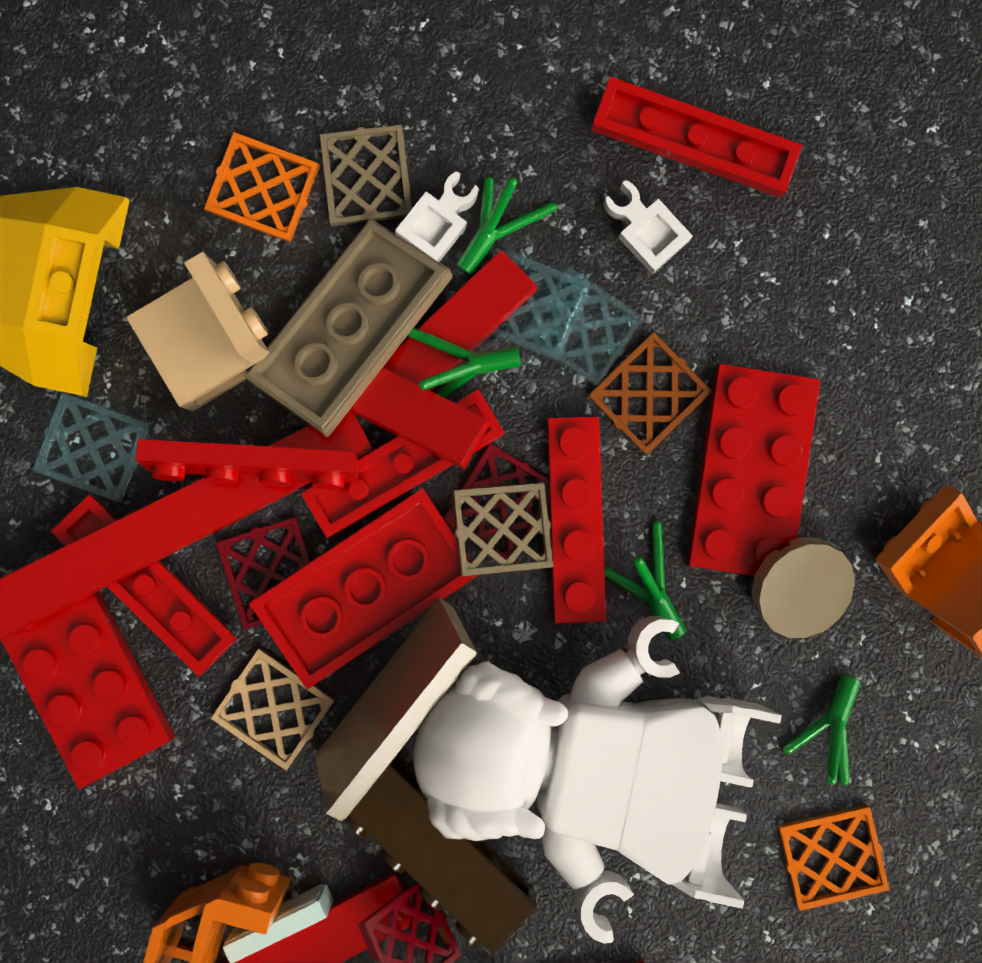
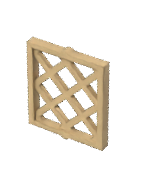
[211,648,335,771]

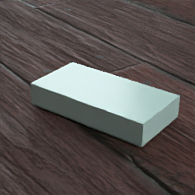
[223,883,334,963]

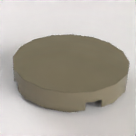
[751,537,855,638]

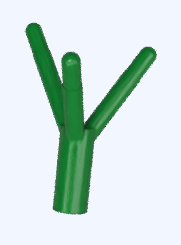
[456,177,557,276]
[407,328,521,398]
[604,521,687,640]
[783,675,861,785]

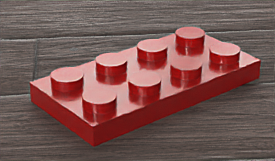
[686,364,821,576]
[249,488,478,689]
[1,591,176,790]

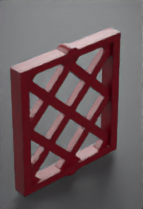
[444,443,550,565]
[216,517,311,630]
[358,881,461,963]

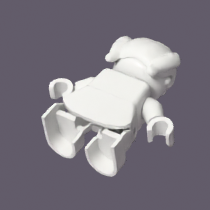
[413,616,782,944]

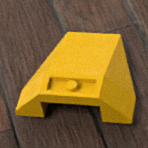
[0,187,130,397]

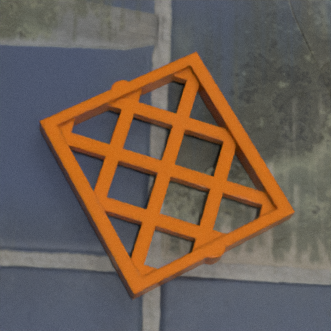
[204,132,320,243]
[778,805,890,911]

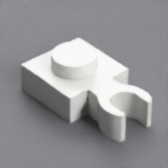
[395,172,478,262]
[604,181,693,275]

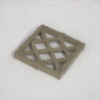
[320,125,412,226]
[452,483,553,577]

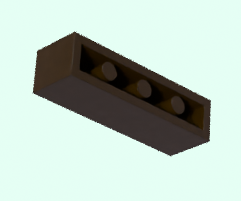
[345,756,537,955]

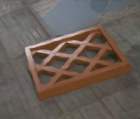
[588,332,712,456]

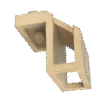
[126,252,269,411]

